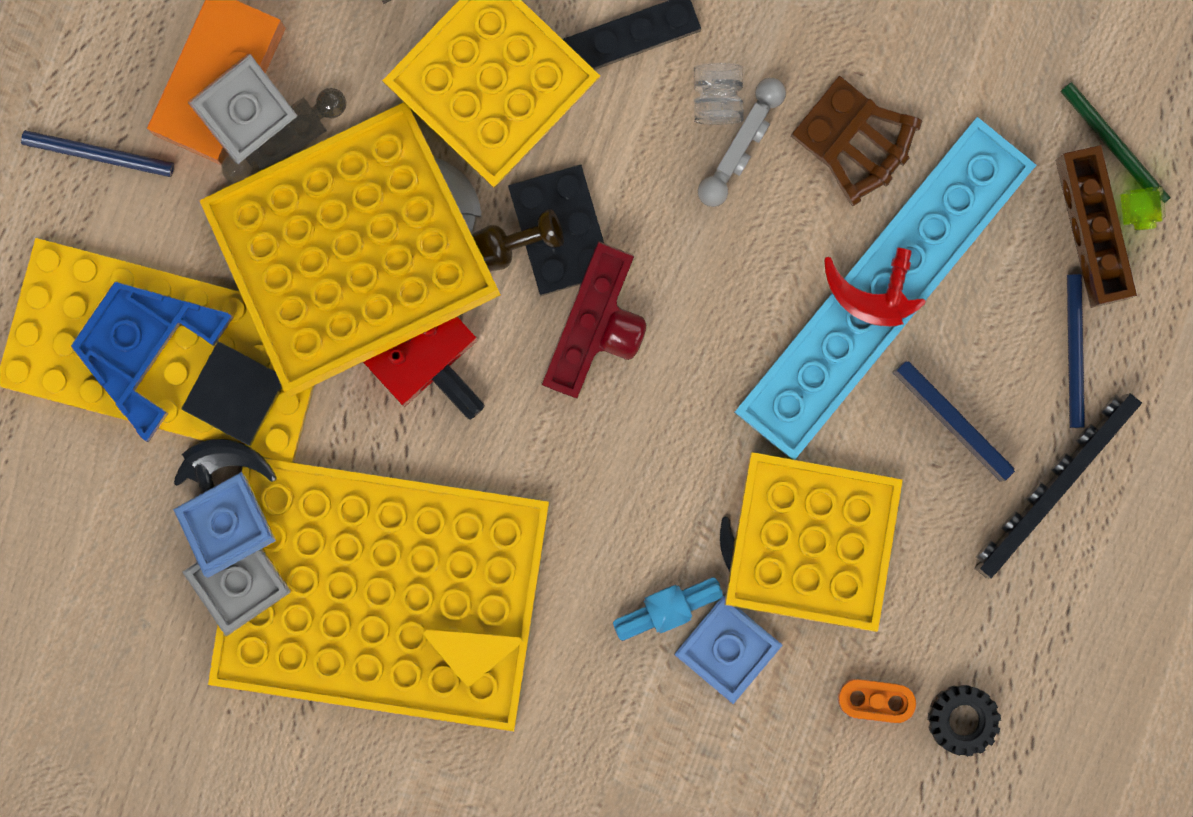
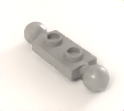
[698,78,786,207]

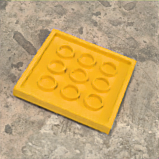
[382,0,600,188]
[724,452,903,632]

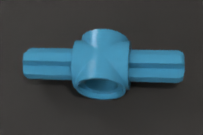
[613,577,723,641]

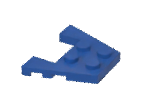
[71,282,234,442]

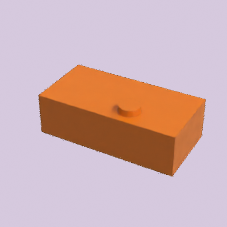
[147,0,286,166]

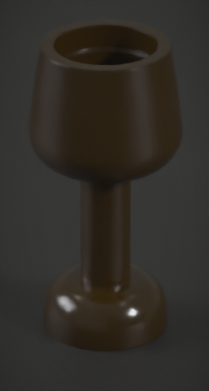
[472,209,564,272]

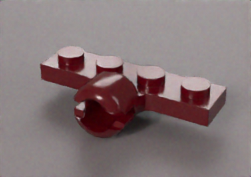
[541,241,647,399]

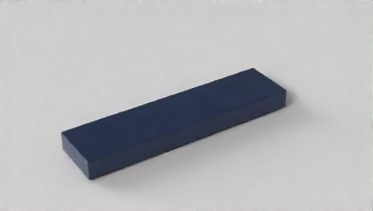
[893,361,1015,482]

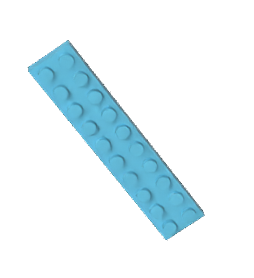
[734,117,1036,460]

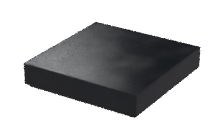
[181,341,282,446]

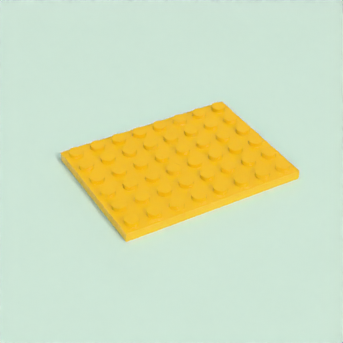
[208,458,549,732]

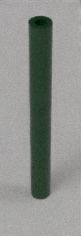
[1060,82,1171,207]

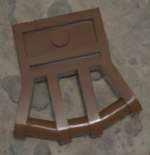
[791,76,922,206]

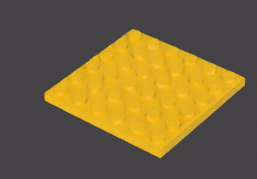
[199,102,501,398]

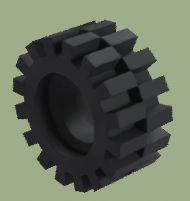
[927,685,1001,757]

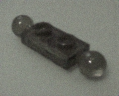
[221,88,347,183]

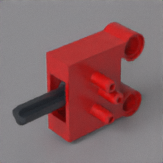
[363,317,485,420]

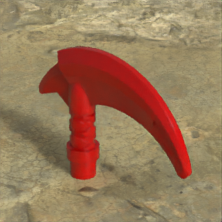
[824,247,926,326]

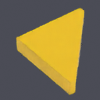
[422,629,523,688]

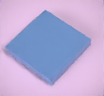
[173,473,276,578]
[674,595,783,704]

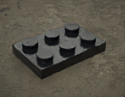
[508,164,604,297]

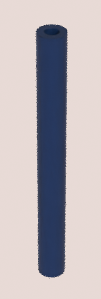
[21,130,174,177]
[1067,274,1085,428]

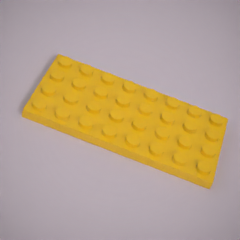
[0,238,314,463]

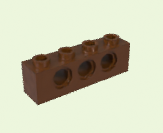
[1055,145,1137,308]

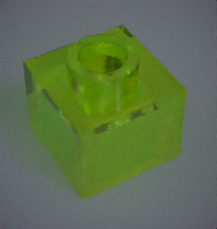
[1120,186,1166,230]

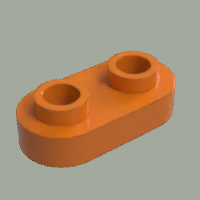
[838,679,916,723]

